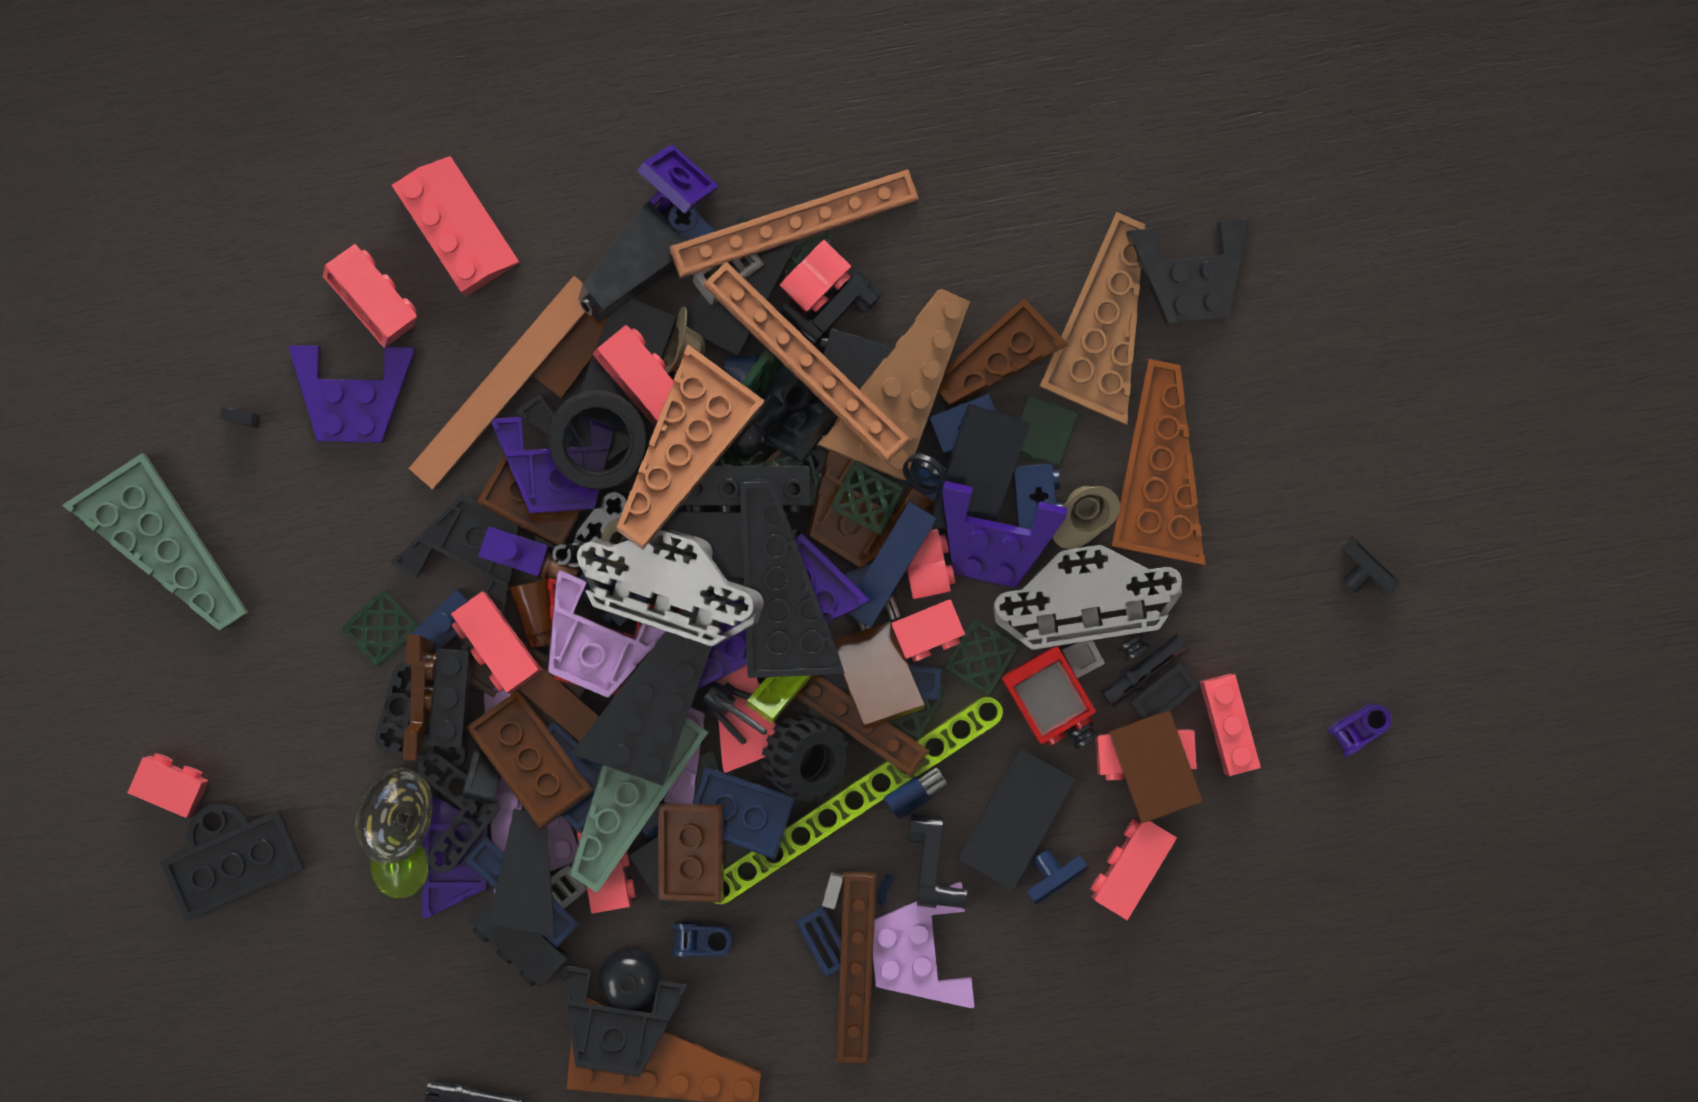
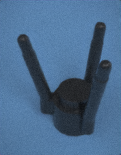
[702,682,767,744]

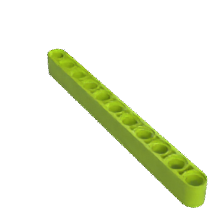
[713,697,1003,904]

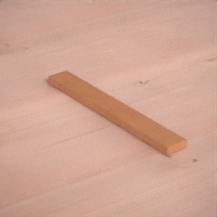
[669,169,919,279]
[704,262,910,464]
[408,276,586,490]

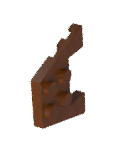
[806,450,934,568]
[403,635,436,761]

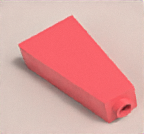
[715,666,776,773]

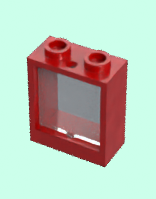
[1000,646,1096,746]

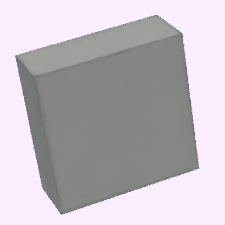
[1061,640,1105,678]
[822,872,843,909]

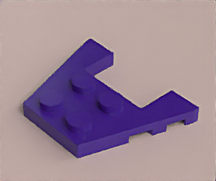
[289,345,415,443]
[492,417,614,514]
[942,481,1067,588]

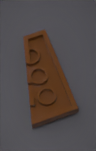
[937,299,1067,408]

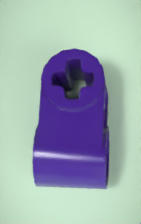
[1327,704,1392,757]

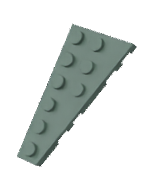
[62,453,248,631]
[570,677,708,893]

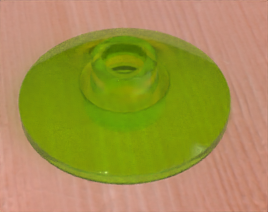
[370,834,428,898]

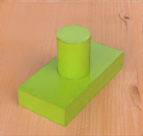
[746,675,811,724]

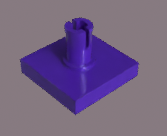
[637,144,719,213]

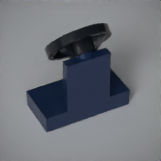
[894,452,947,502]

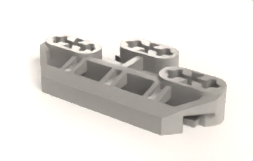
[577,529,764,646]
[993,545,1182,650]

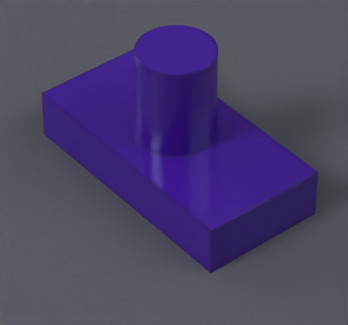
[478,526,551,577]

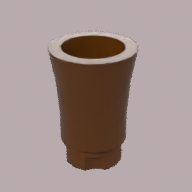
[508,577,552,648]

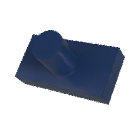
[411,589,469,649]
[1027,850,1089,905]

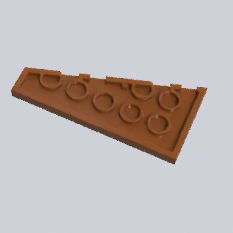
[1110,359,1206,565]
[567,998,761,1102]

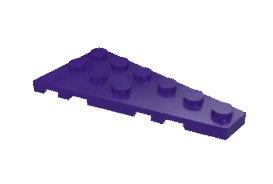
[697,533,871,691]

